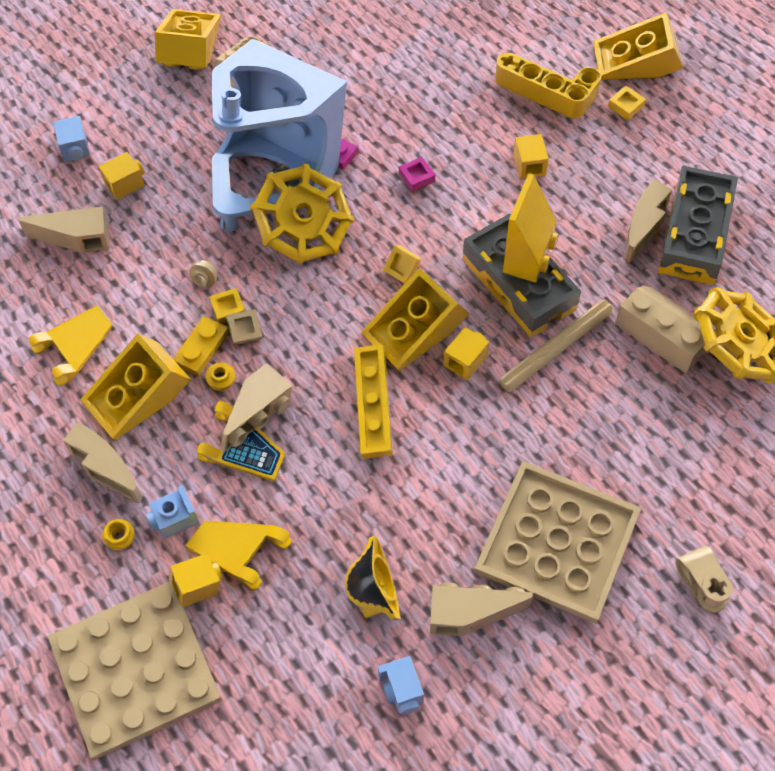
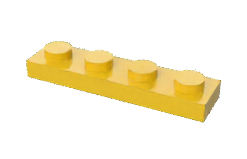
[354,344,393,459]

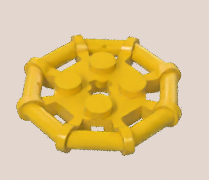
[250,163,354,265]
[694,287,775,383]

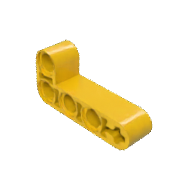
[495,53,601,118]

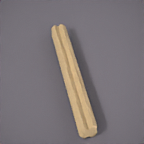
[500,299,613,392]

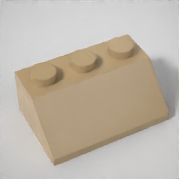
[615,286,715,374]

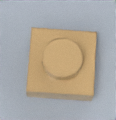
[226,309,262,346]

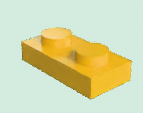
[173,316,229,377]

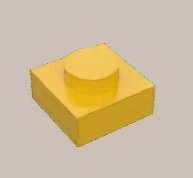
[608,86,646,120]
[383,245,422,284]
[209,288,245,324]

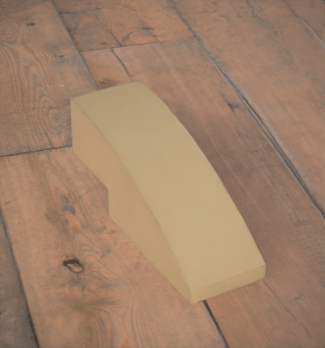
[625,179,672,263]
[63,421,142,503]

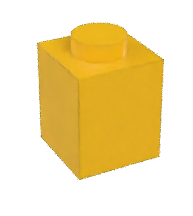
[513,134,549,179]
[98,152,145,200]
[444,327,489,381]
[169,553,222,607]

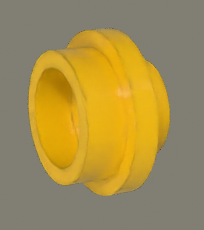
[205,362,236,391]
[102,519,135,551]

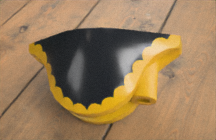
[345,536,401,620]

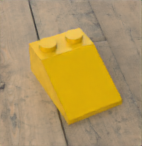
[155,9,221,70]
[593,12,683,80]
[503,173,559,283]
[361,268,469,371]
[80,333,191,440]

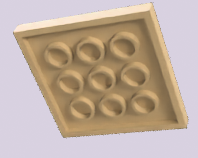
[474,461,641,624]
[48,581,222,761]

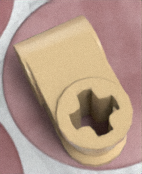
[675,545,733,613]

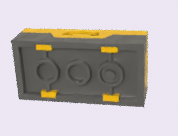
[657,165,738,285]
[462,213,581,338]

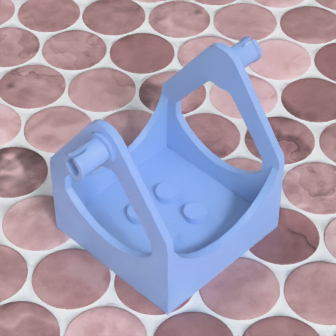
[212,39,347,232]

